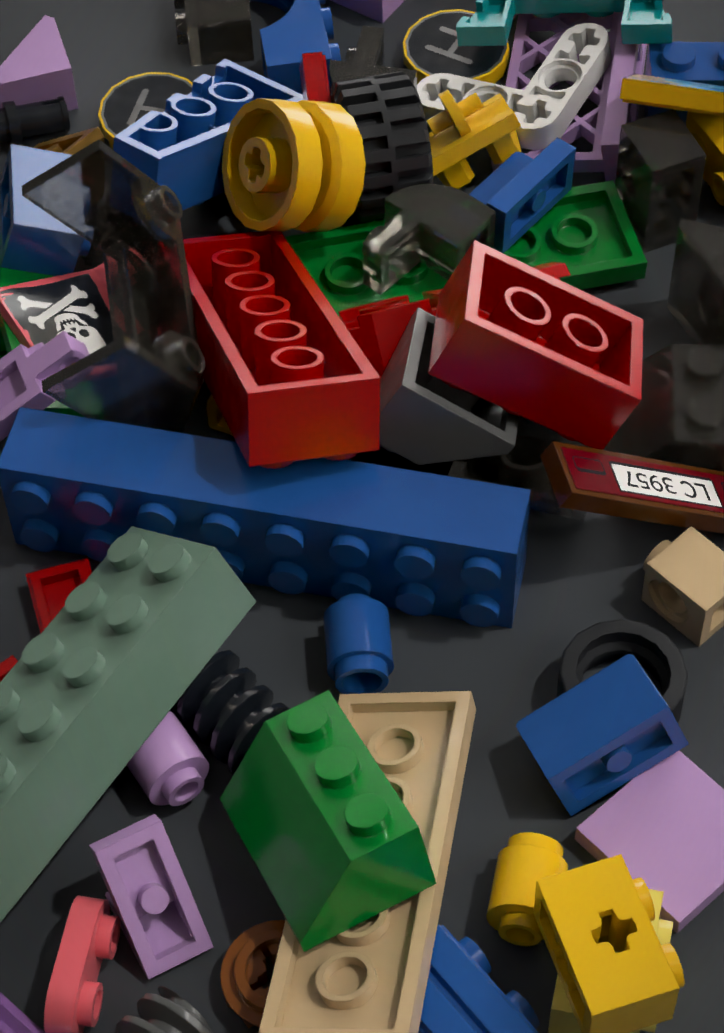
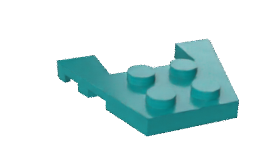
[456,0,673,46]

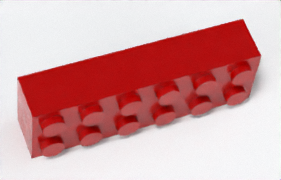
[164,231,380,469]

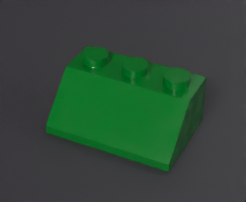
[220,690,437,952]

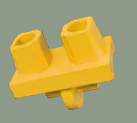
[426,89,521,192]

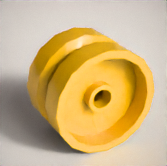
[222,98,366,232]

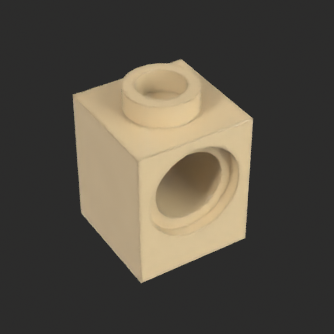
[641,526,724,647]

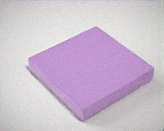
[575,751,724,933]

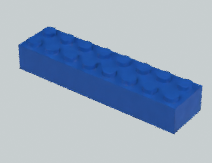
[0,407,531,628]

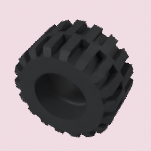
[330,71,433,224]

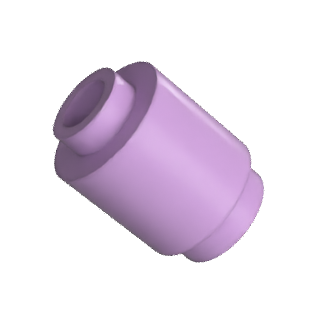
[126,711,209,806]

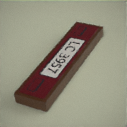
[540,441,724,534]

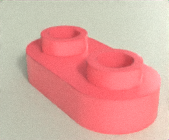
[44,895,120,1033]

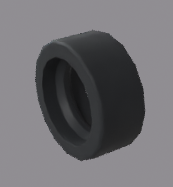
[556,619,688,723]

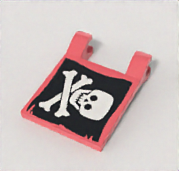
[0,254,185,377]

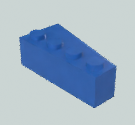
[109,59,303,224]

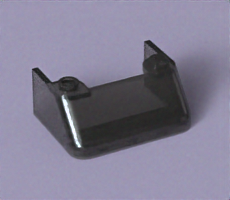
[21,139,206,433]

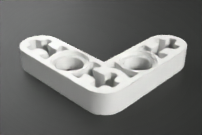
[415,23,612,150]

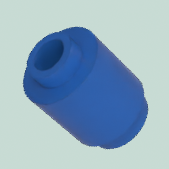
[323,594,394,694]

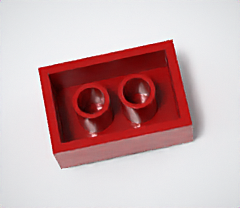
[428,240,643,450]

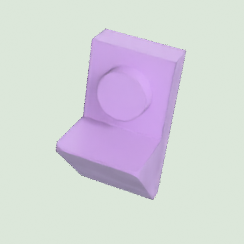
[89,814,213,979]

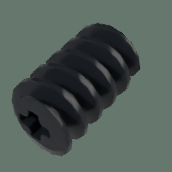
[171,650,290,775]

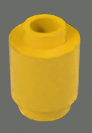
[486,832,568,946]

